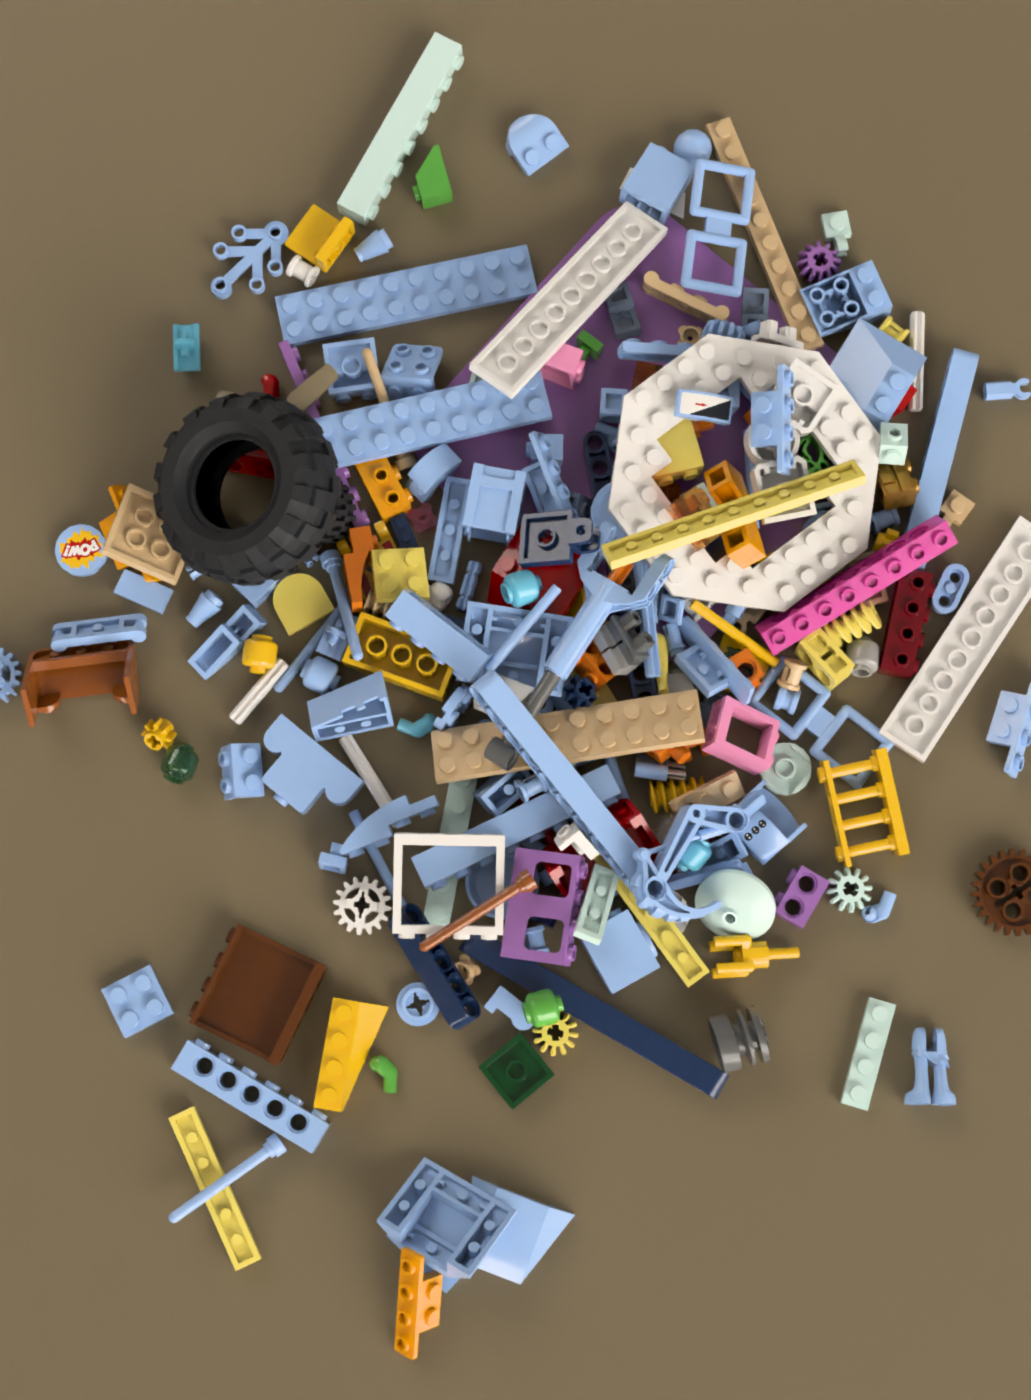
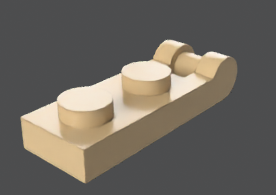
[668,770,746,815]

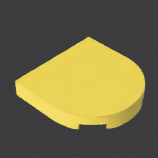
[273,573,335,636]

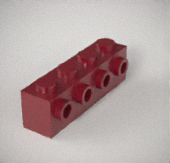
[876,570,936,680]

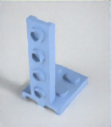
[617,338,740,416]

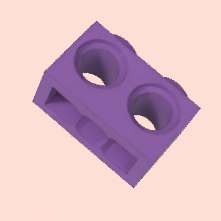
[774,865,830,930]

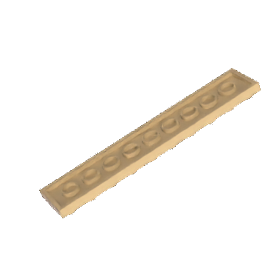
[431,689,705,784]

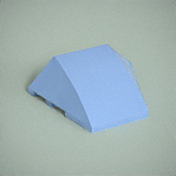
[472,1175,575,1284]

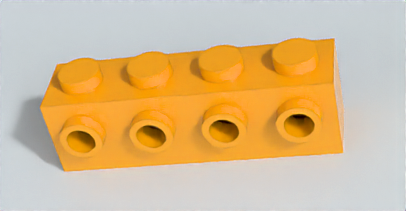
[354,457,414,524]

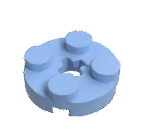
[433,683,473,731]

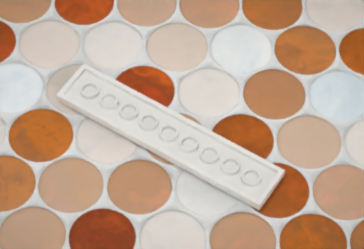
[469,201,668,399]
[879,516,1031,763]

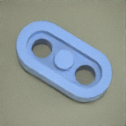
[930,564,970,615]

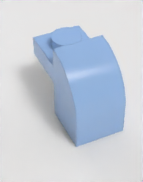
[405,443,462,504]

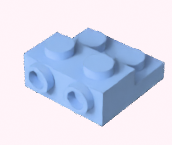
[322,337,379,404]

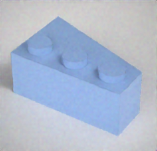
[307,670,394,742]

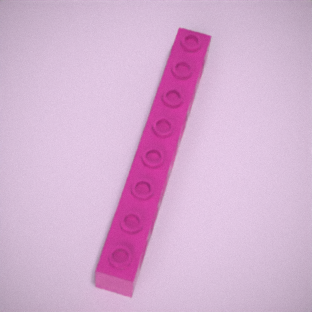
[754,515,958,656]

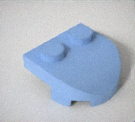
[506,114,569,177]

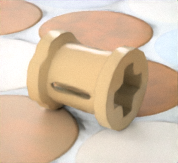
[776,657,808,691]

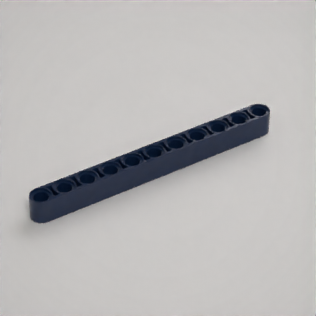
[583,430,658,699]
[459,935,729,1099]

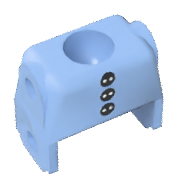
[729,779,808,865]

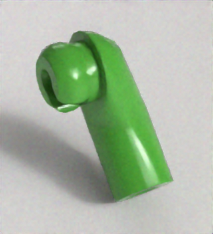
[370,1055,398,1093]

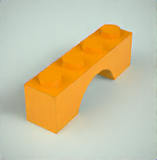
[703,460,766,569]

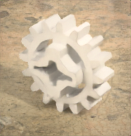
[333,876,392,935]

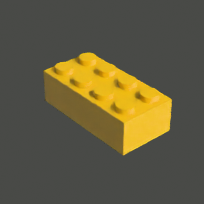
[342,612,454,702]

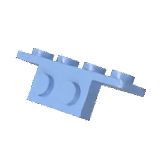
[751,363,794,476]
[522,431,580,518]
[674,615,755,705]
[986,681,1031,778]

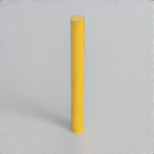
[689,599,780,667]

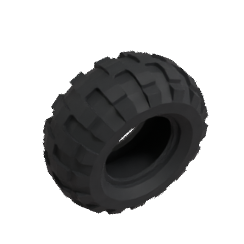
[153,392,341,586]

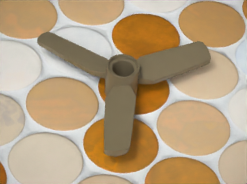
[216,364,339,412]

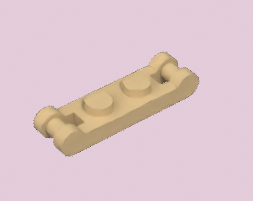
[642,271,730,323]

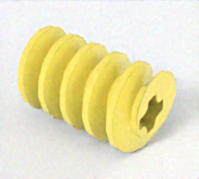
[822,599,882,648]

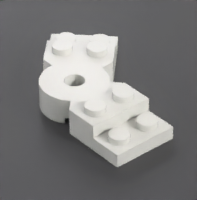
[744,357,840,525]

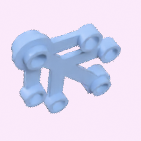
[210,221,289,300]

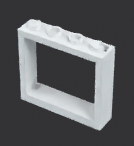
[392,832,505,940]

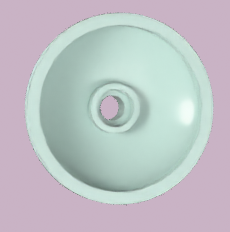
[695,869,776,939]

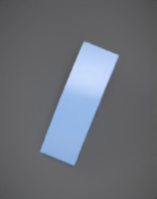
[187,604,268,680]

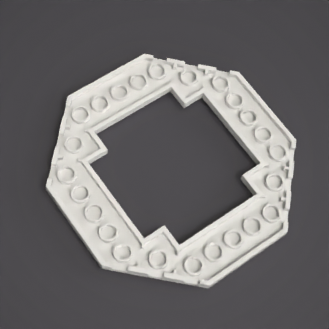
[607,334,880,613]

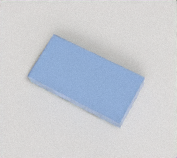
[114,569,174,615]

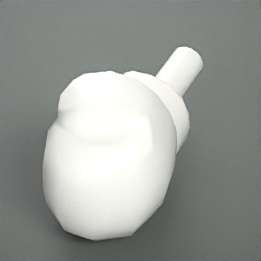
[427,581,453,612]

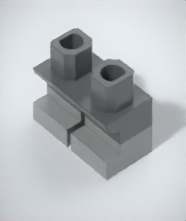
[593,611,655,675]

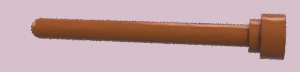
[419,868,538,952]

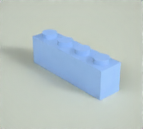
[385,589,494,682]

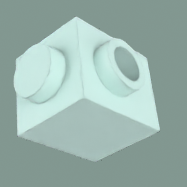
[878,422,908,465]

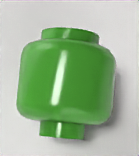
[521,989,564,1028]

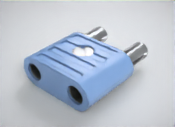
[634,753,686,781]

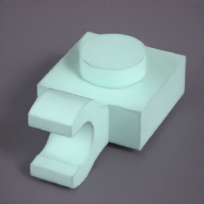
[820,210,852,258]

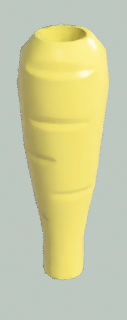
[656,633,669,694]

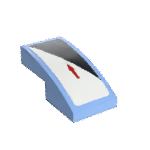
[674,389,733,425]

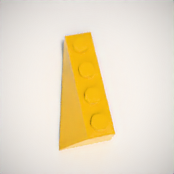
[313,997,389,1112]

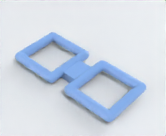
[680,158,755,297]
[747,655,894,790]

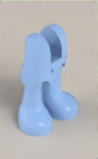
[904,1027,956,1106]

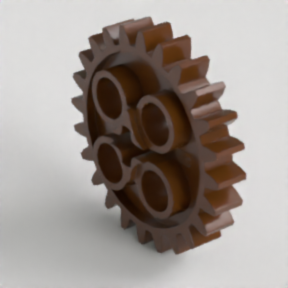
[969,848,1031,937]

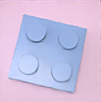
[101,964,175,1038]

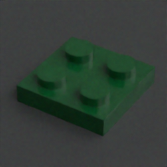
[479,1032,555,1110]

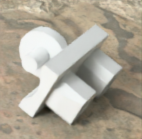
[751,320,804,349]

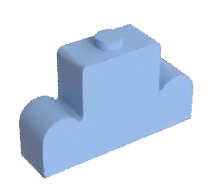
[262,713,365,815]

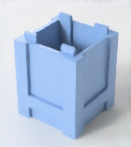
[462,463,527,547]

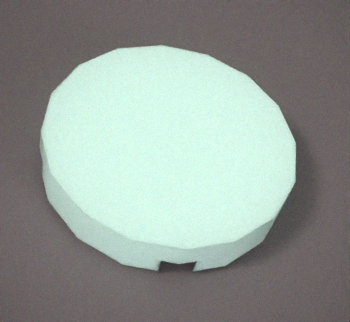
[759,742,812,796]

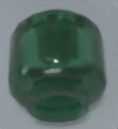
[160,743,199,784]

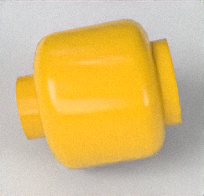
[241,634,278,674]

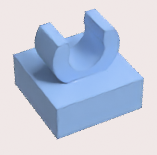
[318,842,348,875]

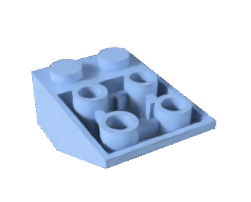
[799,260,893,337]

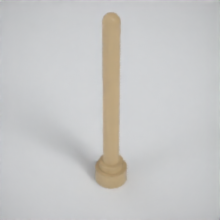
[362,348,417,471]

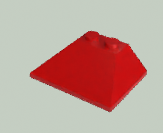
[487,525,588,616]

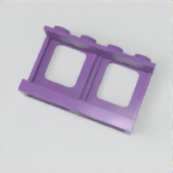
[500,847,588,967]

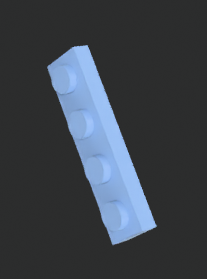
[428,476,470,585]

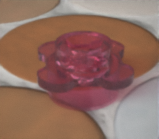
[407,503,438,533]

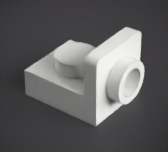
[554,822,600,860]

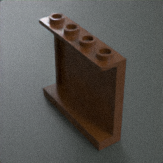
[189,924,328,1066]

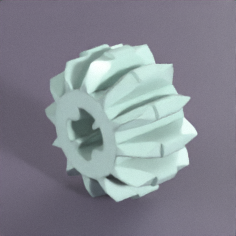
[826,867,873,913]

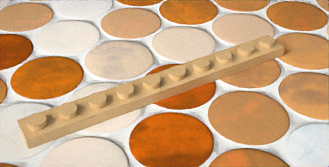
[705,117,824,351]

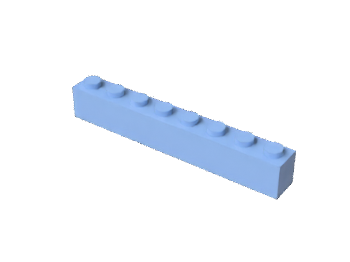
[411,764,621,891]

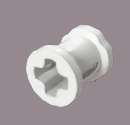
[286,255,320,288]

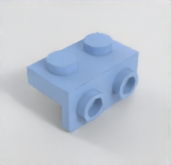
[218,743,265,800]

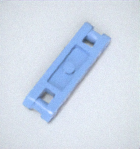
[51,613,147,652]

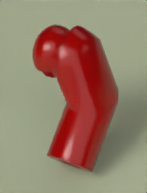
[261,373,280,398]

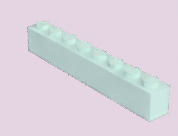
[337,32,464,227]

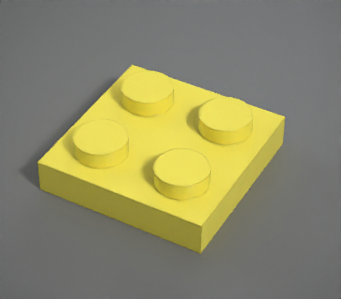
[370,547,430,603]

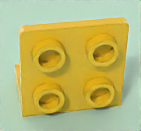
[285,204,356,273]

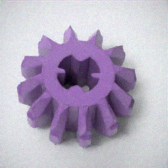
[796,240,841,285]

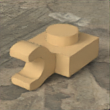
[939,489,975,527]

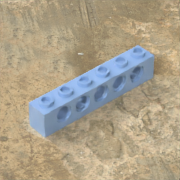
[171,1038,331,1154]

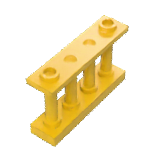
[817,747,910,867]

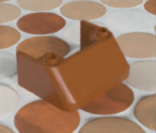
[20,639,140,727]

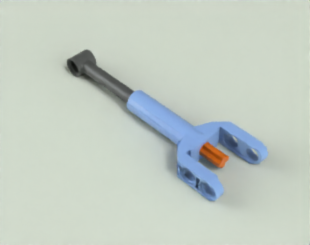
[484,521,675,771]

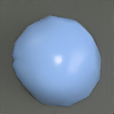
[674,129,712,165]

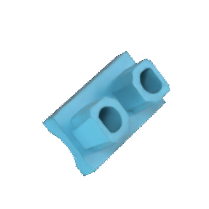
[173,323,201,372]

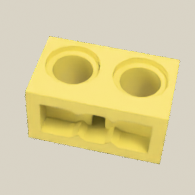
[794,628,855,691]

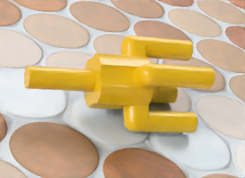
[708,934,800,979]

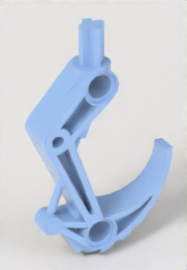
[629,790,766,922]

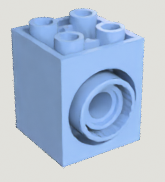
[579,908,660,995]

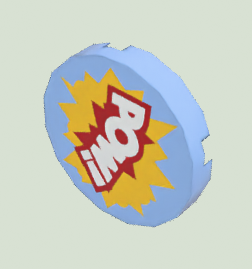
[55,524,108,577]

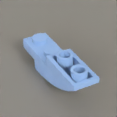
[339,795,440,859]

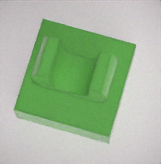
[576,329,604,361]

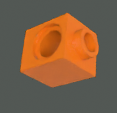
[728,647,765,688]

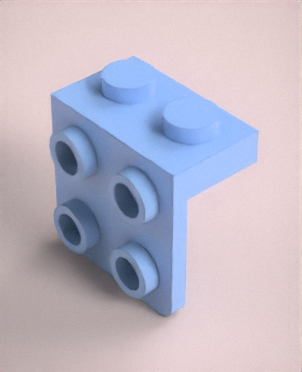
[381,343,443,401]

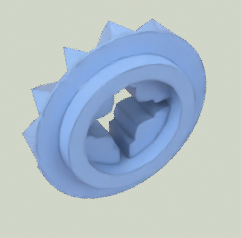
[396,982,439,1026]

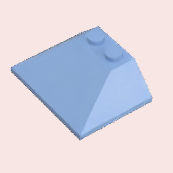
[830,318,927,433]
[456,601,574,697]
[377,1157,517,1279]

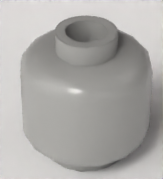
[846,636,881,678]

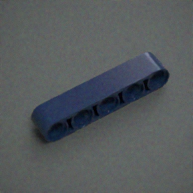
[388,903,481,1030]

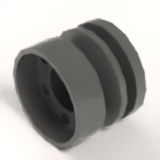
[708,1005,770,1074]

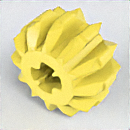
[532,1012,579,1056]

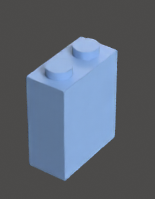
[618,142,695,225]

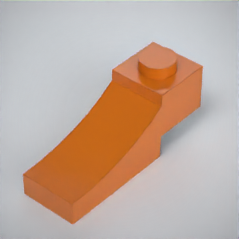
[343,525,379,613]

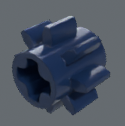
[563,676,598,709]

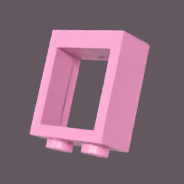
[540,343,586,390]
[701,695,780,776]

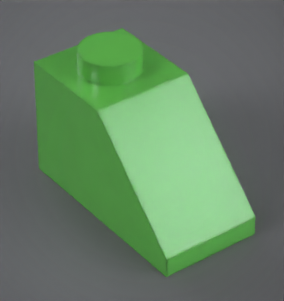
[412,145,453,209]

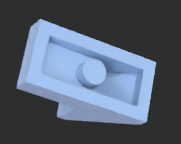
[703,832,749,866]

